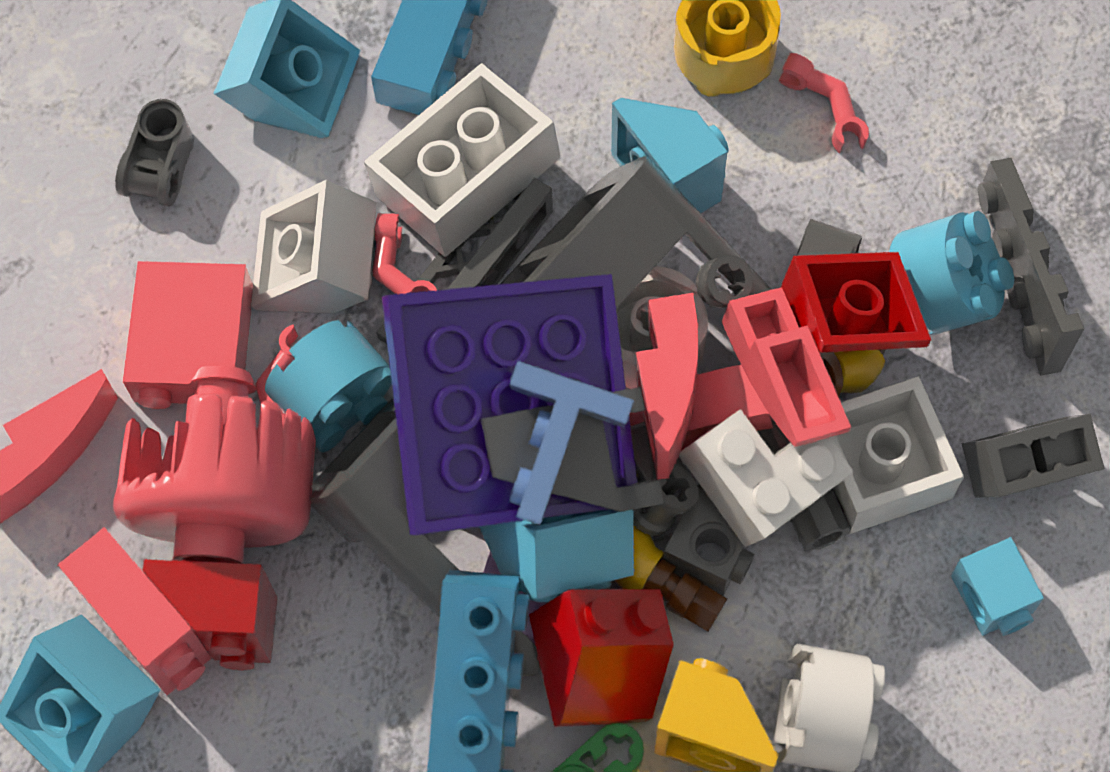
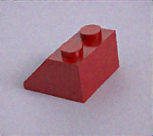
[781,252,931,353]
[142,559,278,670]
[529,589,674,727]

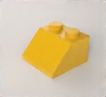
[654,659,778,772]

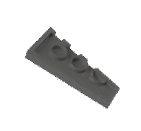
[978,158,1085,376]

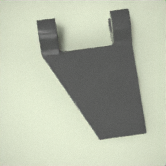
[481,387,664,512]

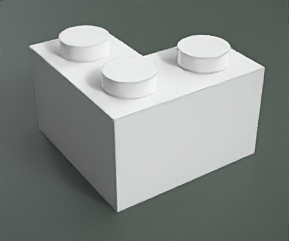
[679,409,854,547]

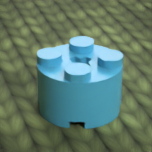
[889,211,1014,335]
[265,320,392,452]

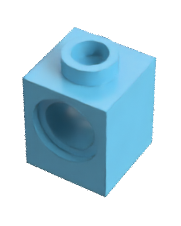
[951,537,1044,636]

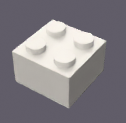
[830,376,964,534]

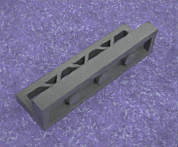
[376,177,553,344]

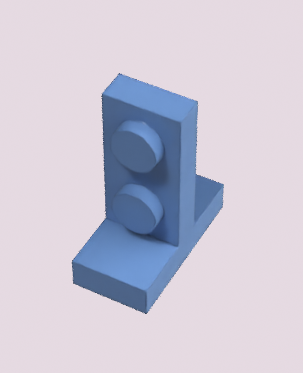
[510,361,634,525]

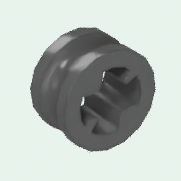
[696,255,753,308]

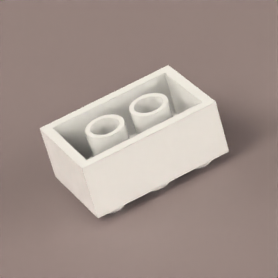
[364,63,561,257]

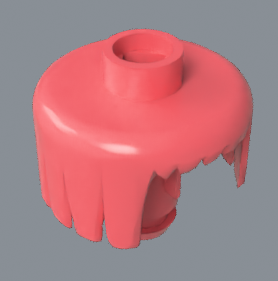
[113,365,316,563]

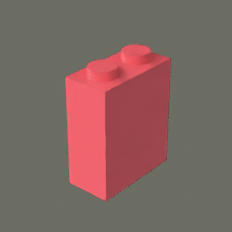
[123,261,253,409]
[58,527,212,695]

